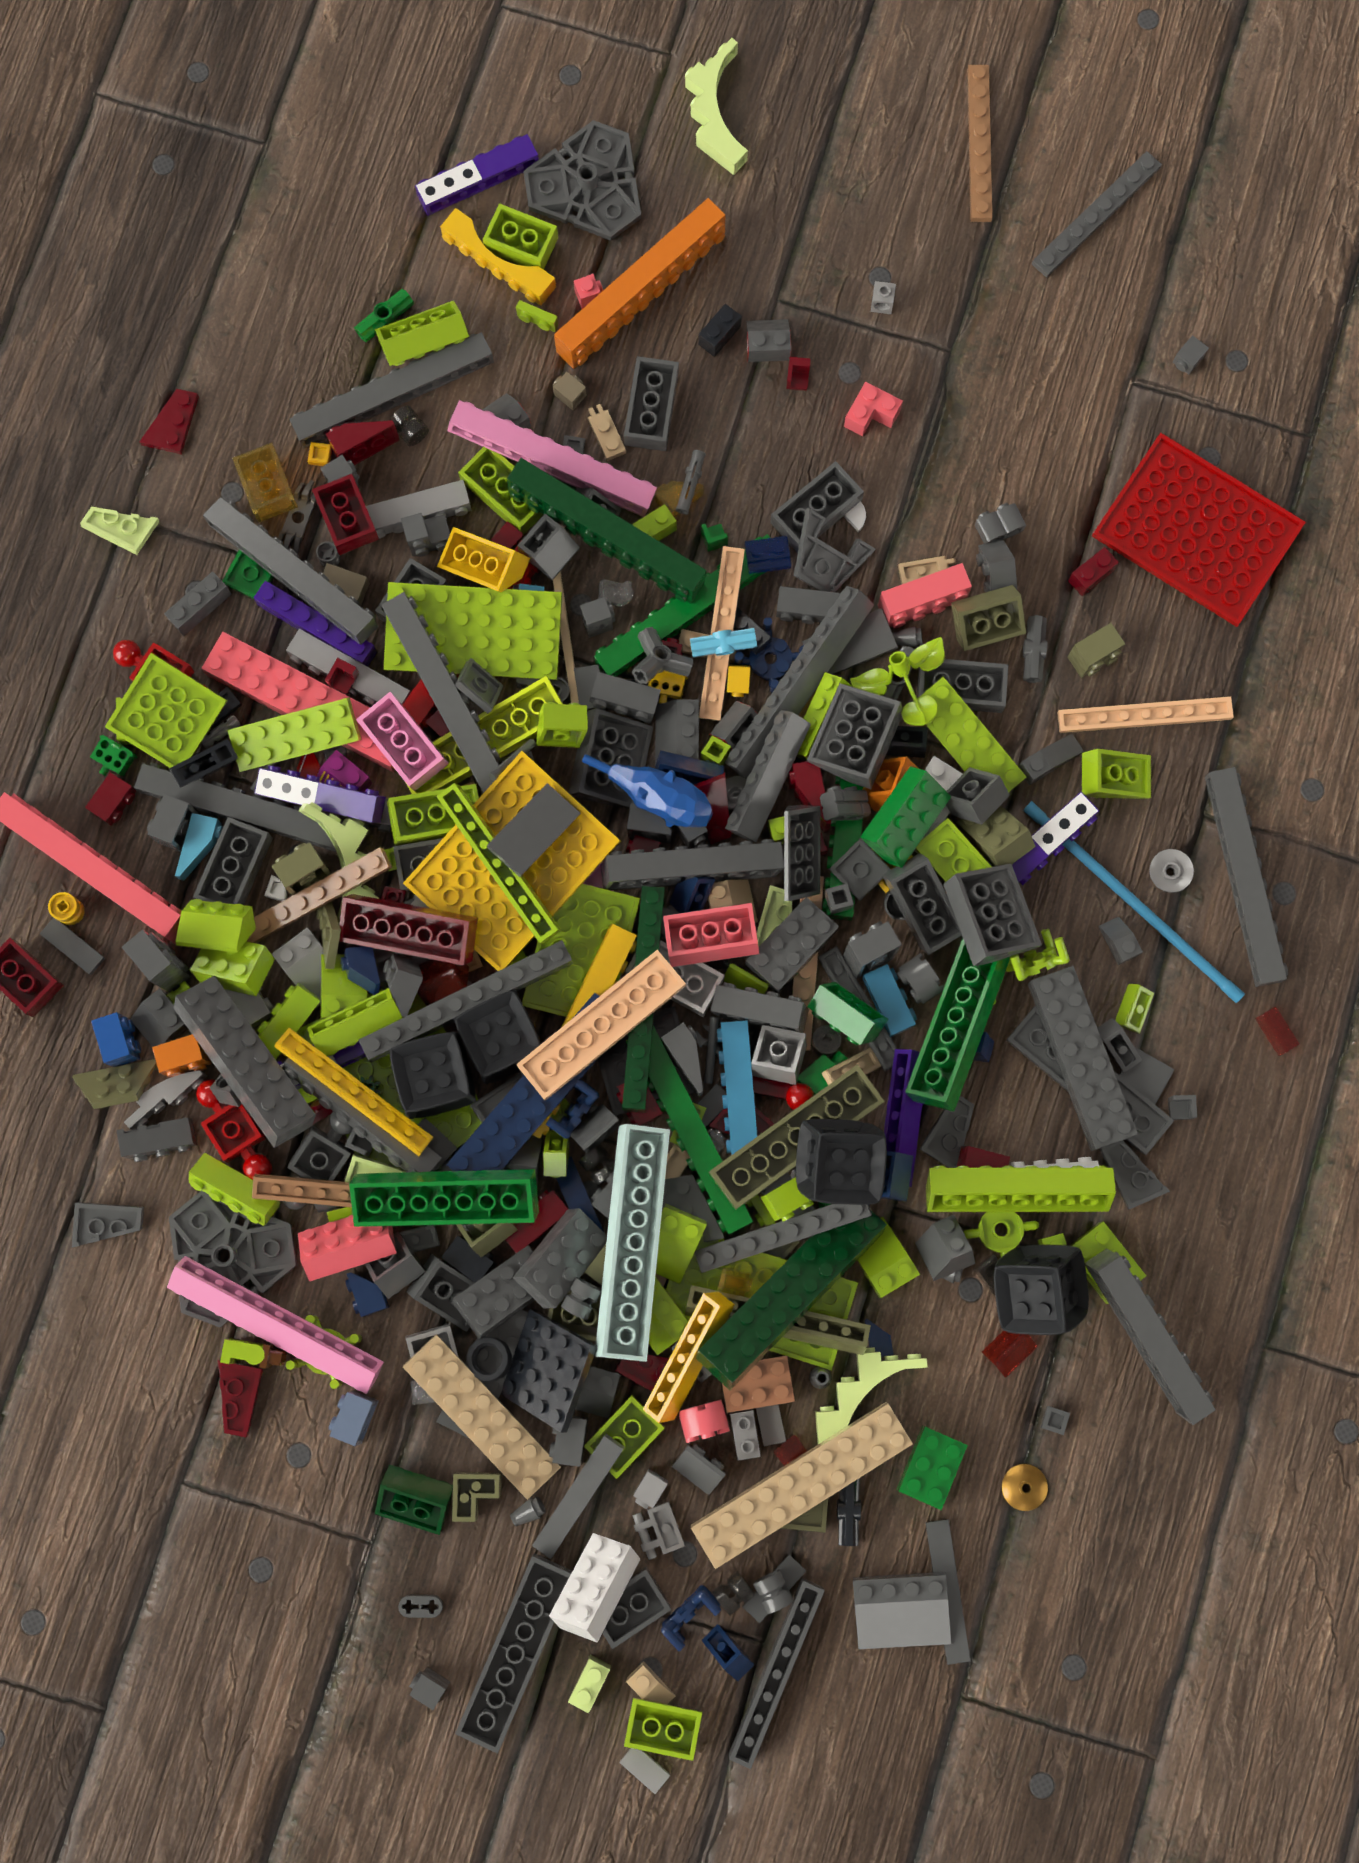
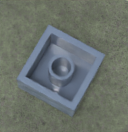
[329,1391,379,1446]

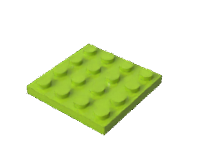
[105,653,228,768]

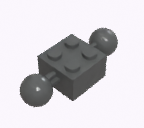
[282,1112,353,1210]

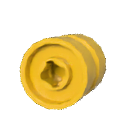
[48,892,85,925]

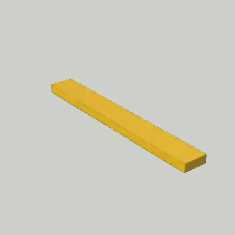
[274,1028,434,1156]

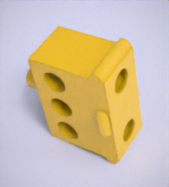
[648,670,688,704]

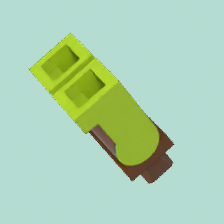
[220,1339,287,1368]

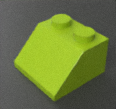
[536,702,588,748]

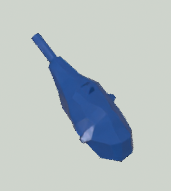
[582,754,713,827]

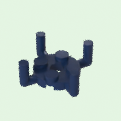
[734,618,804,693]
[545,1078,599,1139]
[661,1585,722,1652]

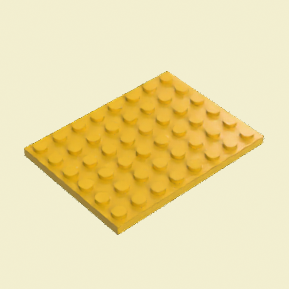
[403,751,621,971]

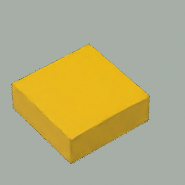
[308,442,332,466]

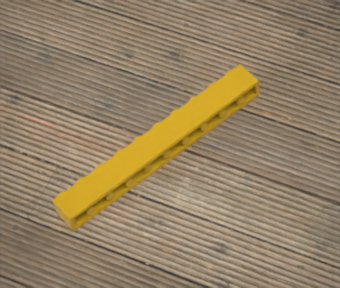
[533,924,637,1138]

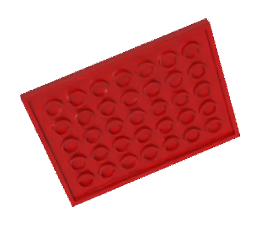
[1092,432,1306,627]

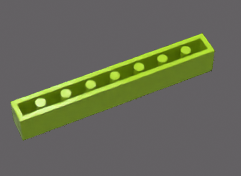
[436,783,562,944]

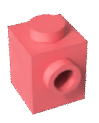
[574,274,603,309]

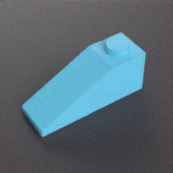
[175,813,223,881]

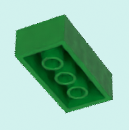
[860,766,951,868]

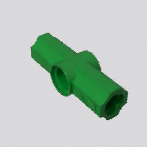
[354,289,414,343]

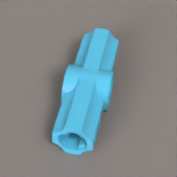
[690,628,757,658]

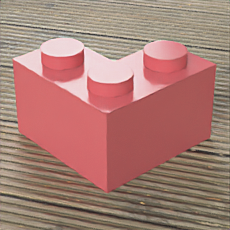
[844,382,903,436]

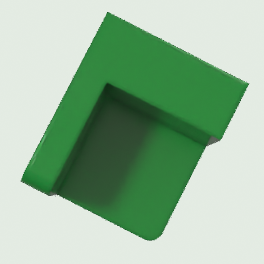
[701,524,728,552]

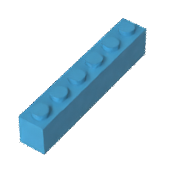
[717,1020,757,1155]

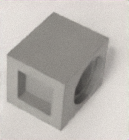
[870,281,896,314]

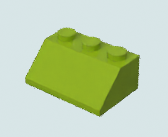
[175,899,256,953]
[649,1276,689,1355]
[624,1698,702,1761]

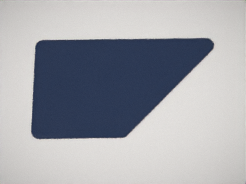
[865,1319,894,1357]

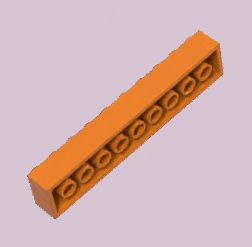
[554,198,726,369]

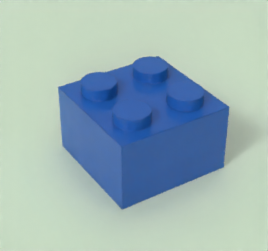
[91,1012,141,1067]

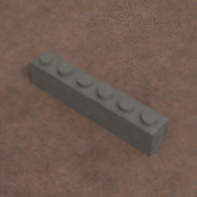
[725,710,811,842]

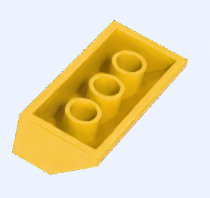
[437,527,530,592]

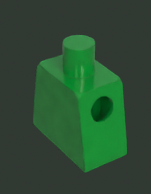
[797,1051,848,1095]

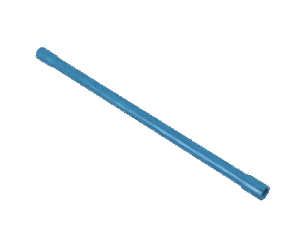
[1023,801,1245,1003]

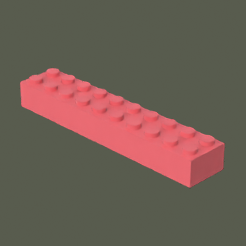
[201,632,395,773]
[0,792,181,944]

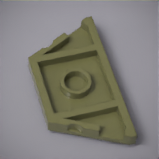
[73,1059,158,1109]

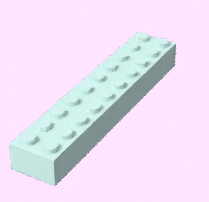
[595,1124,670,1362]

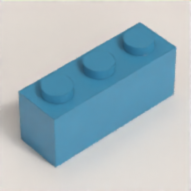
[862,964,917,1037]

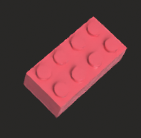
[878,563,972,629]
[663,903,759,967]
[298,1215,397,1281]

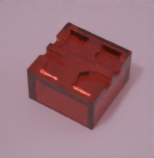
[417,959,469,1006]

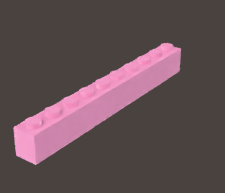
[447,400,657,517]
[167,1256,384,1394]

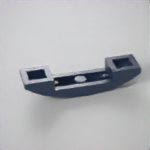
[556,1156,604,1232]

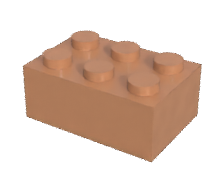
[722,1356,795,1413]

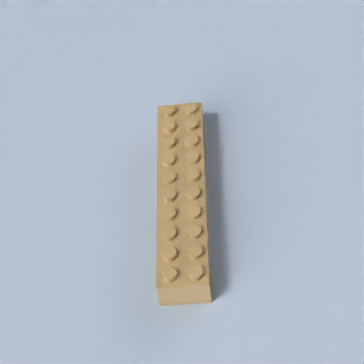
[691,1402,913,1569]

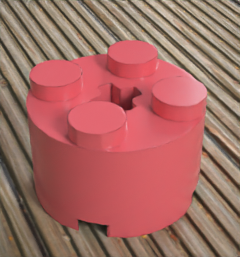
[679,1399,730,1443]

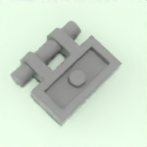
[632,1501,685,1560]

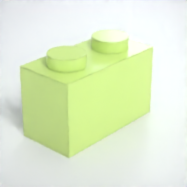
[568,1655,611,1713]

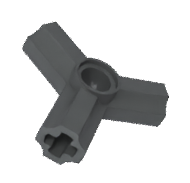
[632,627,693,684]

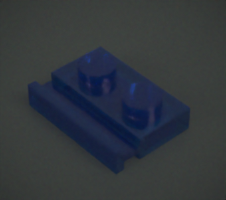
[744,536,792,574]

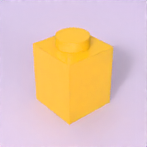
[727,665,750,697]

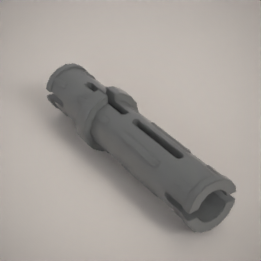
[676,450,706,515]

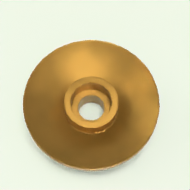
[1002,1464,1048,1511]

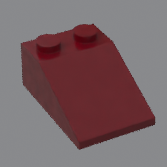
[326,420,400,466]
[787,762,831,833]

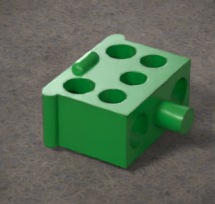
[90,735,138,777]

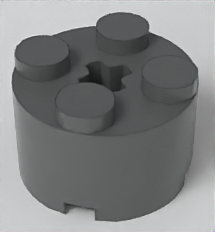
[897,953,944,1005]

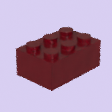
[312,474,379,555]
[0,937,64,1017]

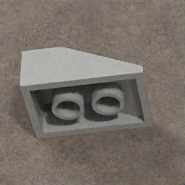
[272,928,324,1009]

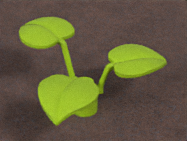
[850,637,945,726]

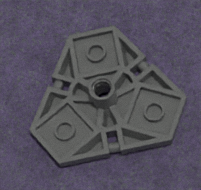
[524,120,641,241]
[169,1190,297,1328]

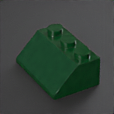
[375,1464,453,1535]

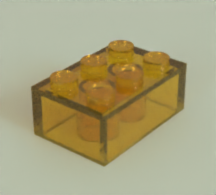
[232,443,298,523]

